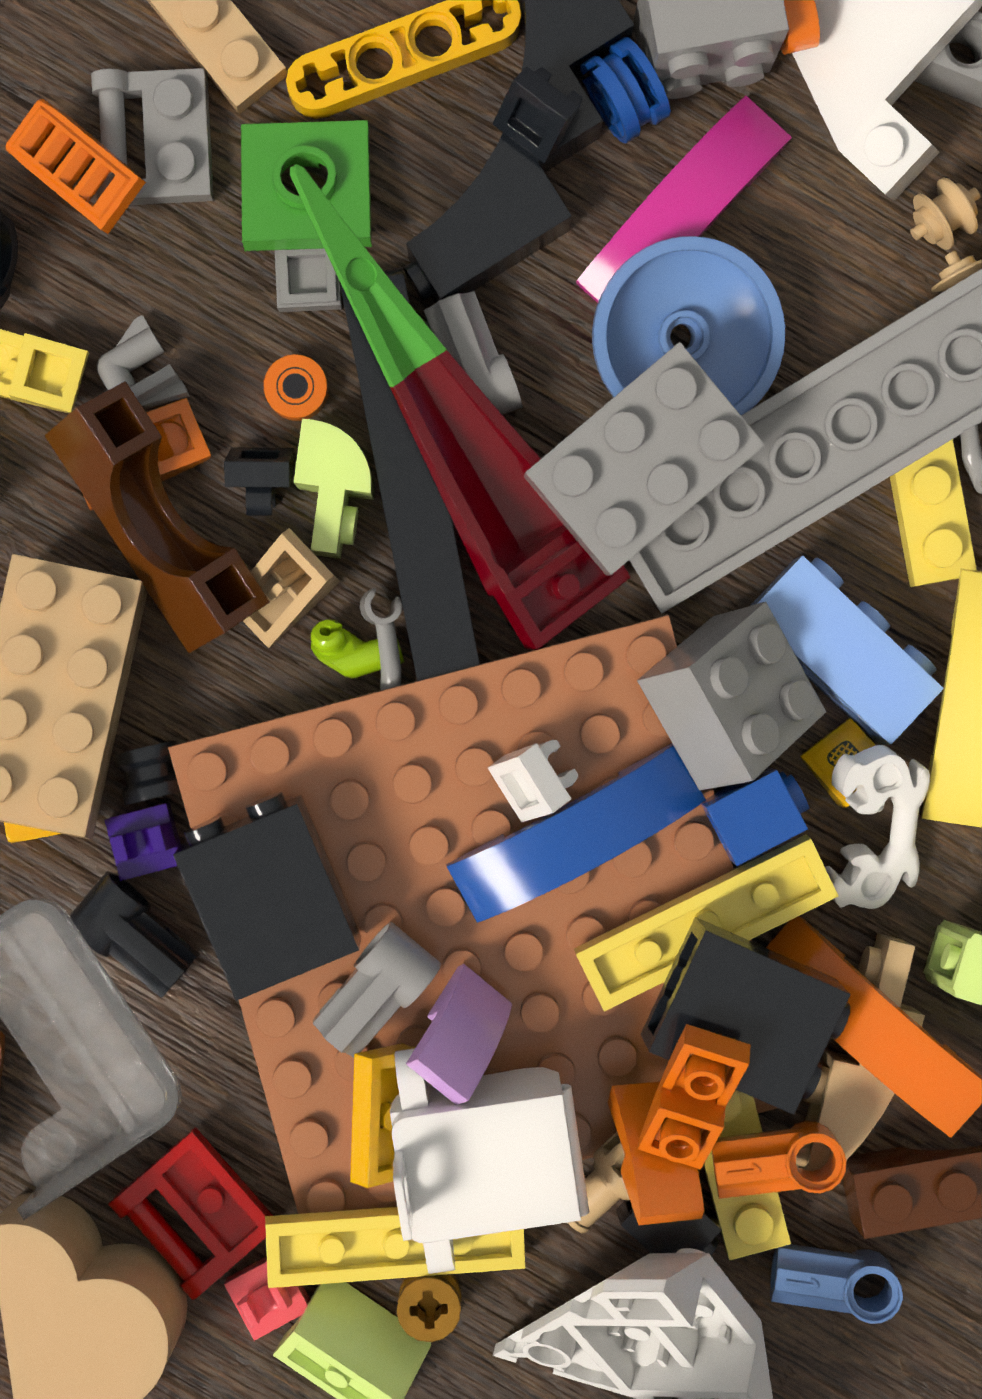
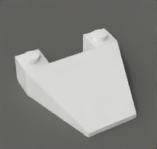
[792,0,982,201]

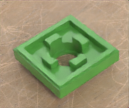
[241,120,372,251]

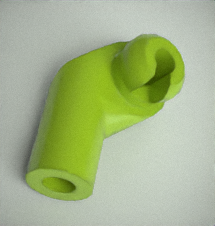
[310,619,405,678]

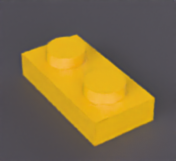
[350,1043,416,1188]

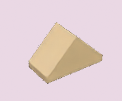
[243,528,340,648]

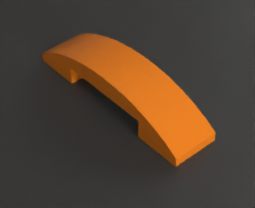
[766,916,982,1138]

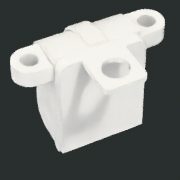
[390,1048,589,1274]

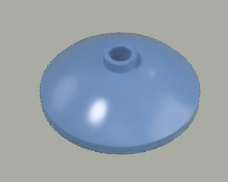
[592,236,785,415]

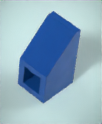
[701,767,810,866]

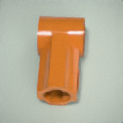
[712,1121,846,1199]

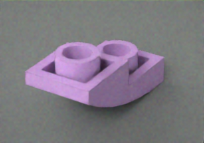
[406,964,512,1105]

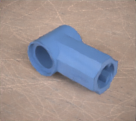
[770,1244,903,1324]

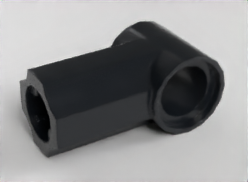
[65,871,200,998]

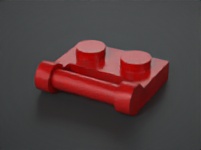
[108,1127,273,1300]

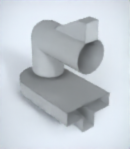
[96,315,190,412]

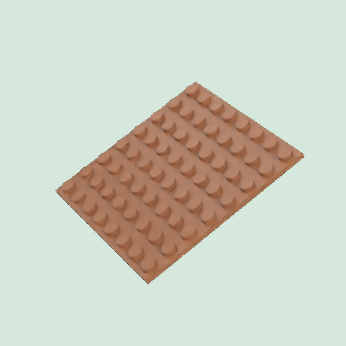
[168,615,777,1214]

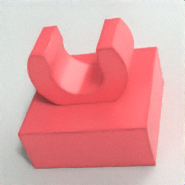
[224,1256,311,1341]

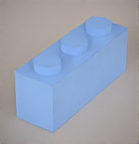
[750,555,944,745]

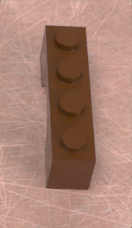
[44,381,270,653]
[843,1145,982,1239]

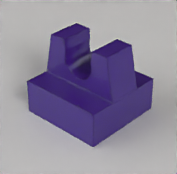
[104,802,181,881]

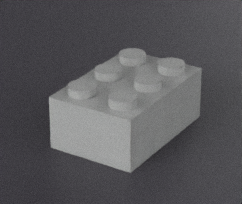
[523,342,765,575]

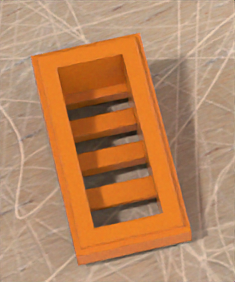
[6,99,146,234]

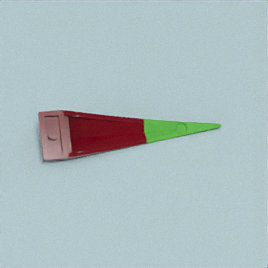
[290,164,631,650]

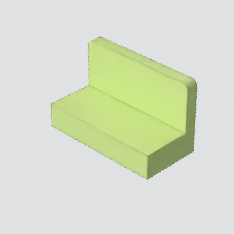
[273,1282,431,1399]

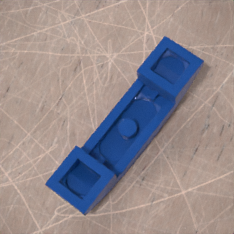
[446,743,706,923]

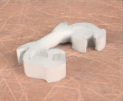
[825,745,930,909]

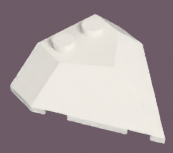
[492,1248,773,1399]

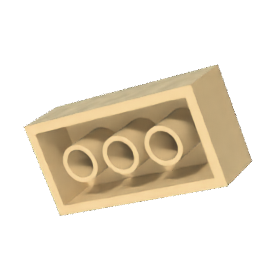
[0,554,147,840]

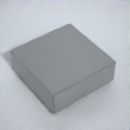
[274,249,342,312]

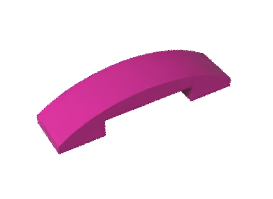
[576,95,792,303]

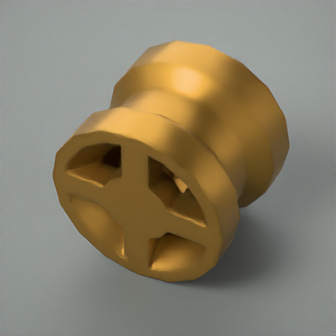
[397,1274,462,1342]

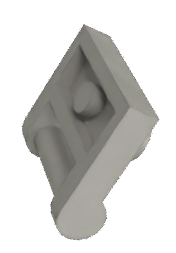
[91,68,214,205]

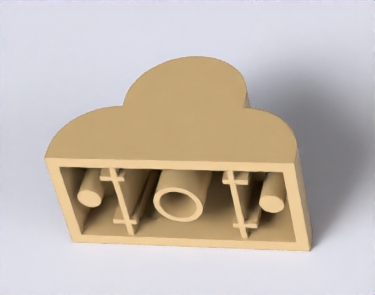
[0,1192,188,1399]

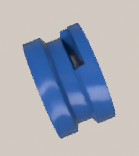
[580,37,671,144]

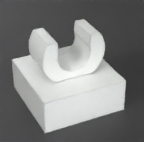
[487,740,578,823]

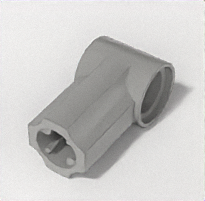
[424,291,522,415]
[312,921,442,1058]

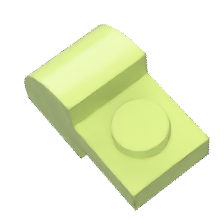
[294,418,374,559]

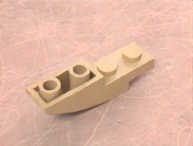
[796,933,925,1171]

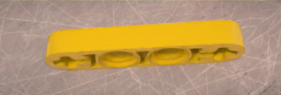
[286,0,521,119]

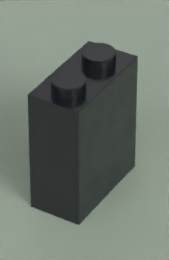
[173,792,361,1001]
[640,917,851,1114]

